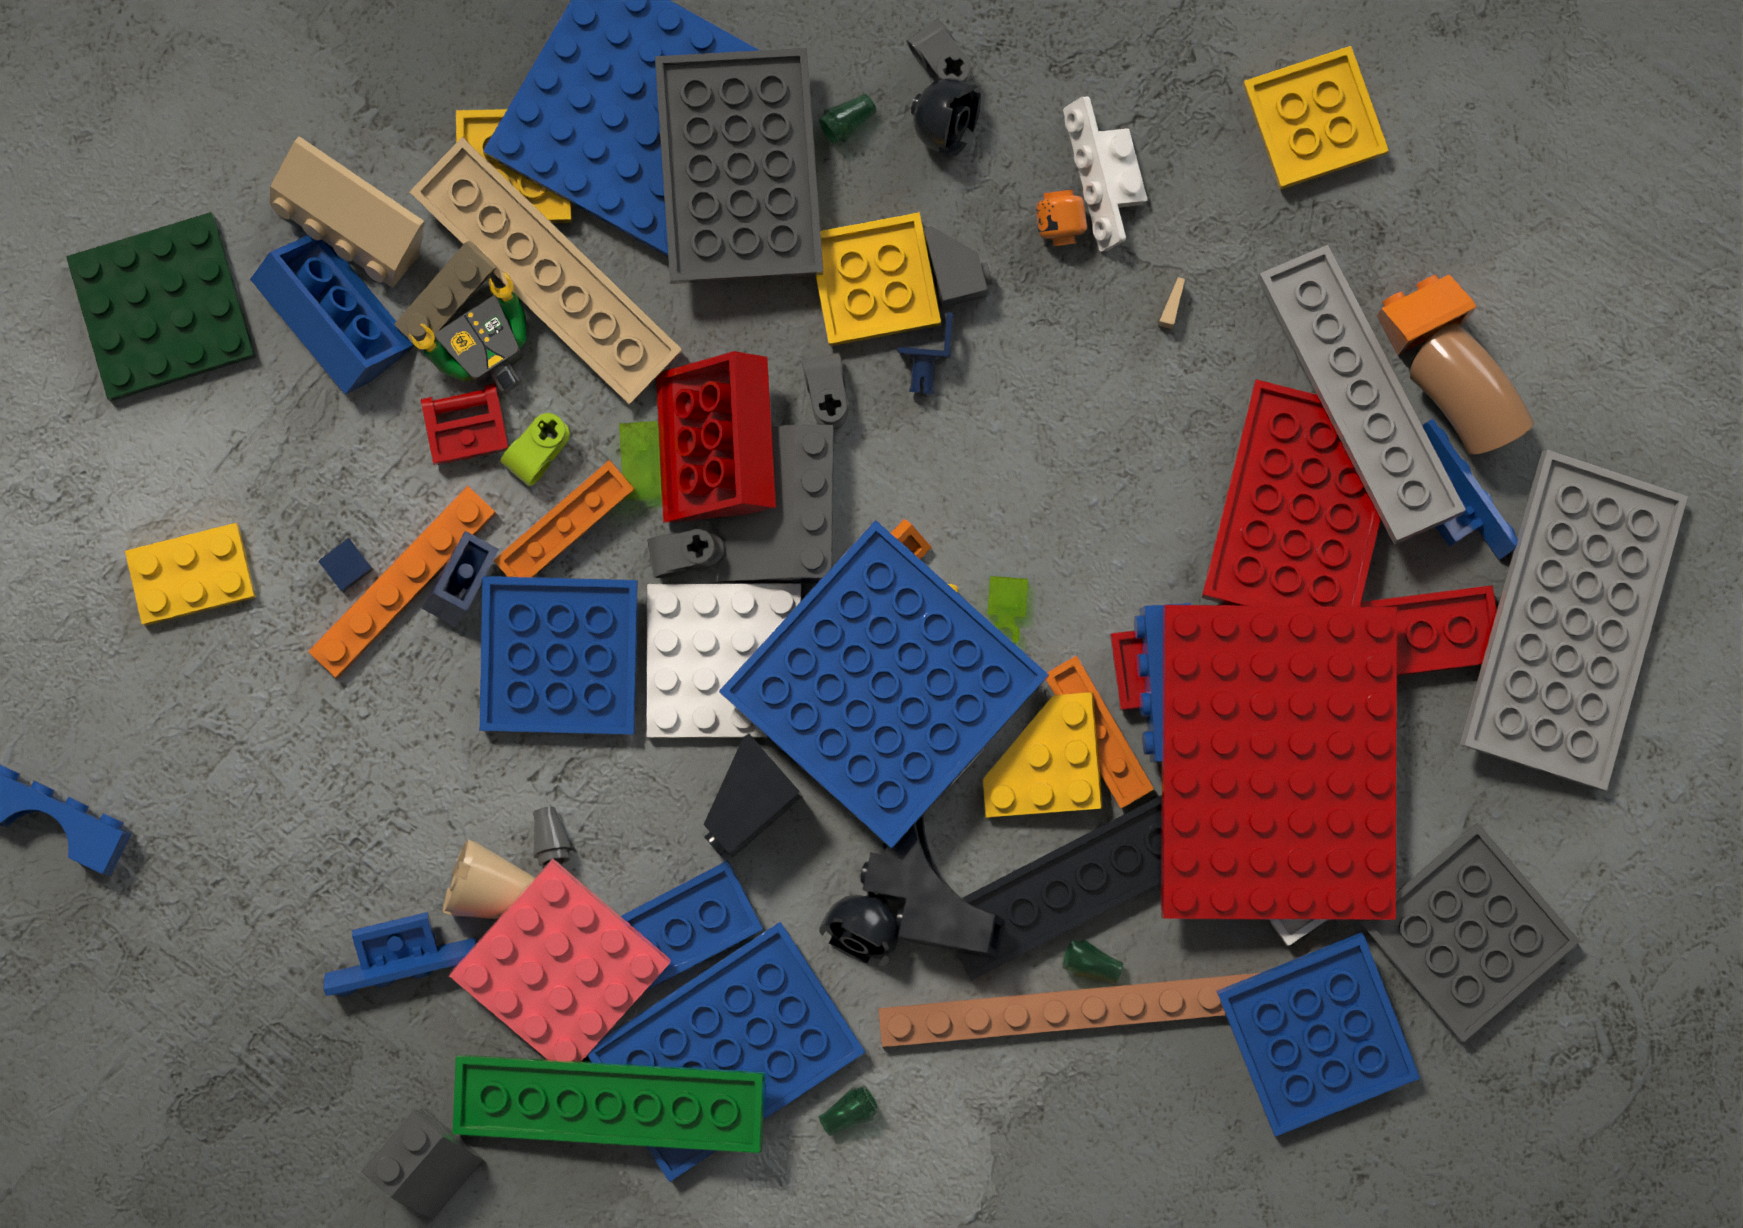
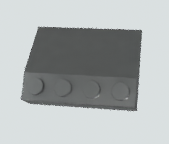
[717,425,834,583]

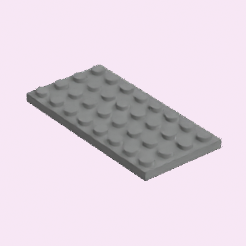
[1459,450,1688,791]

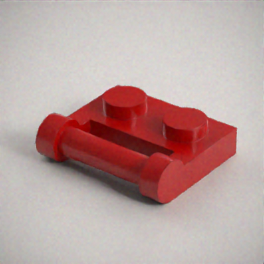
[421,383,509,466]

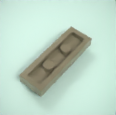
[394,241,497,351]

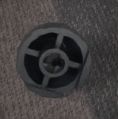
[911,78,981,157]
[819,893,899,966]

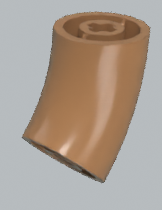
[1410,324,1534,454]

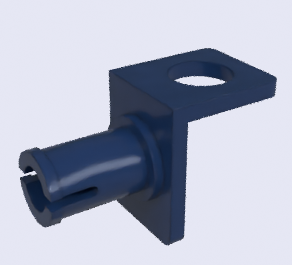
[898,312,953,394]

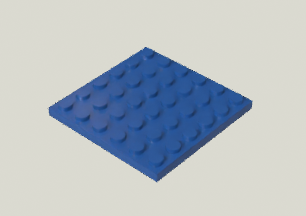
[483,0,759,257]
[719,520,1049,849]

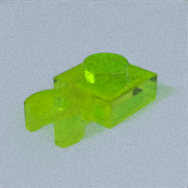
[987,576,1028,645]

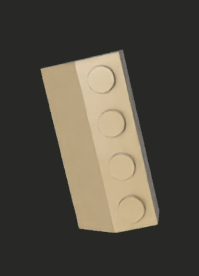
[269,136,424,288]

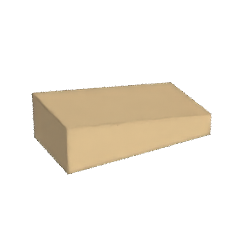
[1158,277,1185,329]

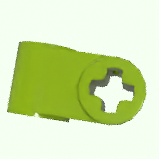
[500,413,570,487]

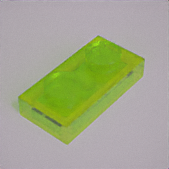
[619,421,662,501]

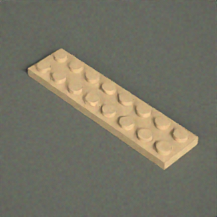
[410,137,683,405]

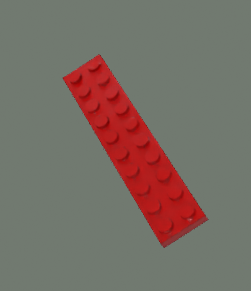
[1110,585,1497,711]

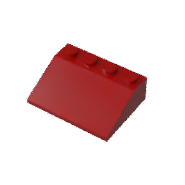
[656,351,776,523]

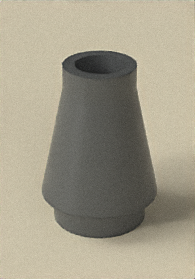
[533,807,572,867]

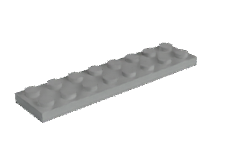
[1258,245,1466,545]

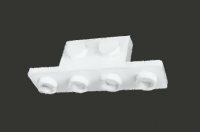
[1063,96,1148,251]

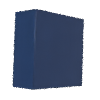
[318,538,374,593]

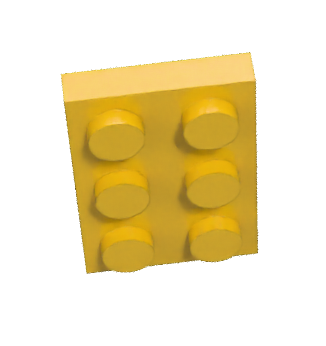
[125,523,256,626]

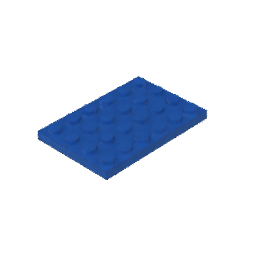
[588,922,865,1182]

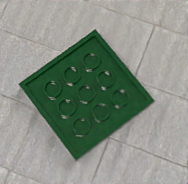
[66,212,256,402]

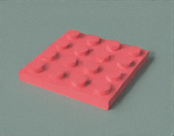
[449,858,671,1061]

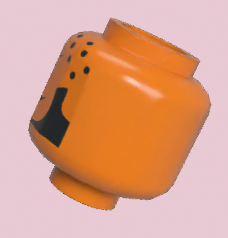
[1036,190,1087,246]

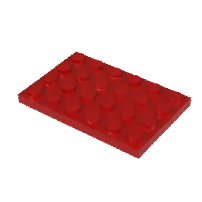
[1201,379,1381,607]

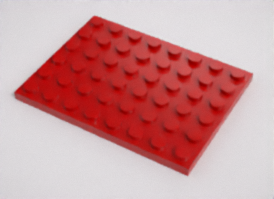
[1161,605,1397,920]

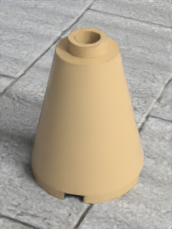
[442,839,535,920]

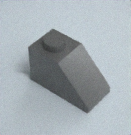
[924,226,993,308]

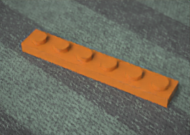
[308,486,497,679]

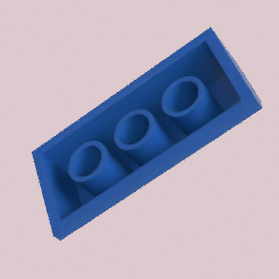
[250,235,414,395]

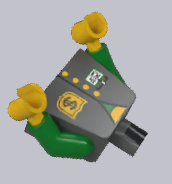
[408,272,527,394]

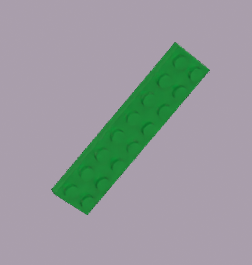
[452,1055,766,1153]

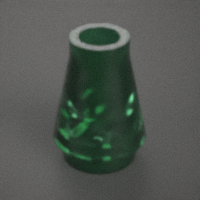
[818,93,877,144]
[1062,939,1123,984]
[819,1085,879,1136]

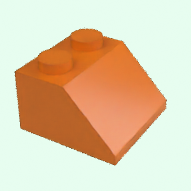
[1377,274,1476,355]

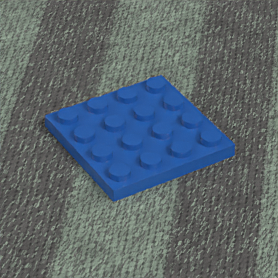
[479,576,638,735]
[1216,933,1420,1137]

